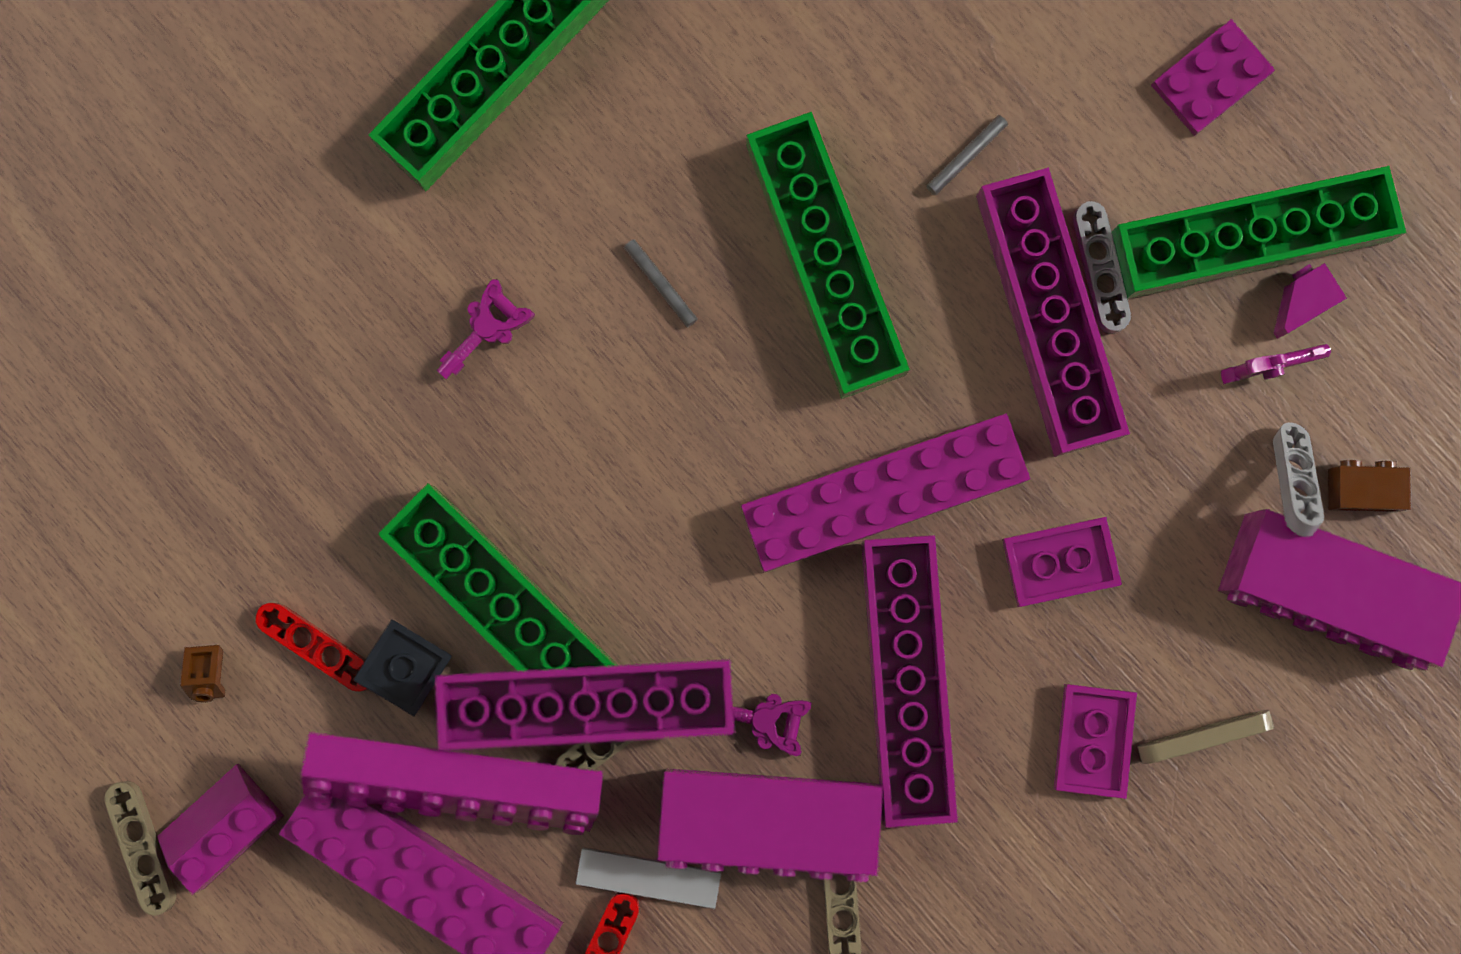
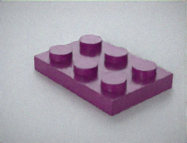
[1151,19,1275,136]
[1002,517,1122,607]
[1053,684,1137,799]

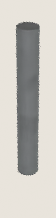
[927,115,1008,195]
[624,239,698,327]

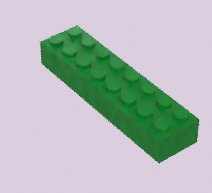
[369,0,609,191]
[746,111,910,399]
[1111,166,1407,299]
[378,483,618,671]

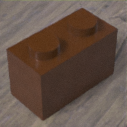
[1328,460,1411,512]

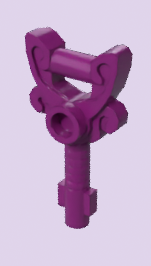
[437,279,535,379]
[1221,344,1331,384]
[733,694,812,756]

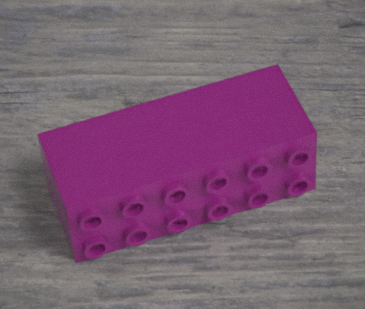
[1218,509,1461,671]
[658,768,883,882]

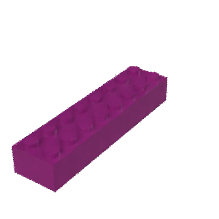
[976,167,1130,457]
[741,413,1030,573]
[861,535,958,828]
[436,659,734,751]
[301,733,603,835]
[280,795,564,954]

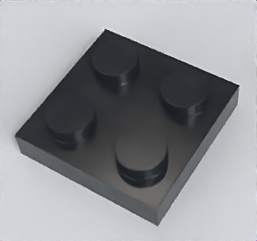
[353,619,452,717]

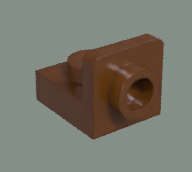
[180,645,226,703]

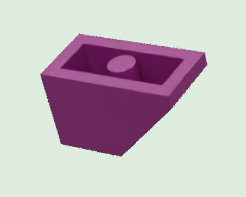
[1274,263,1347,339]

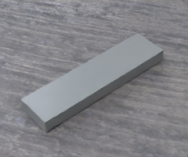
[576,847,721,909]

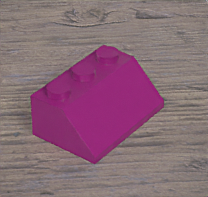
[157,764,285,895]

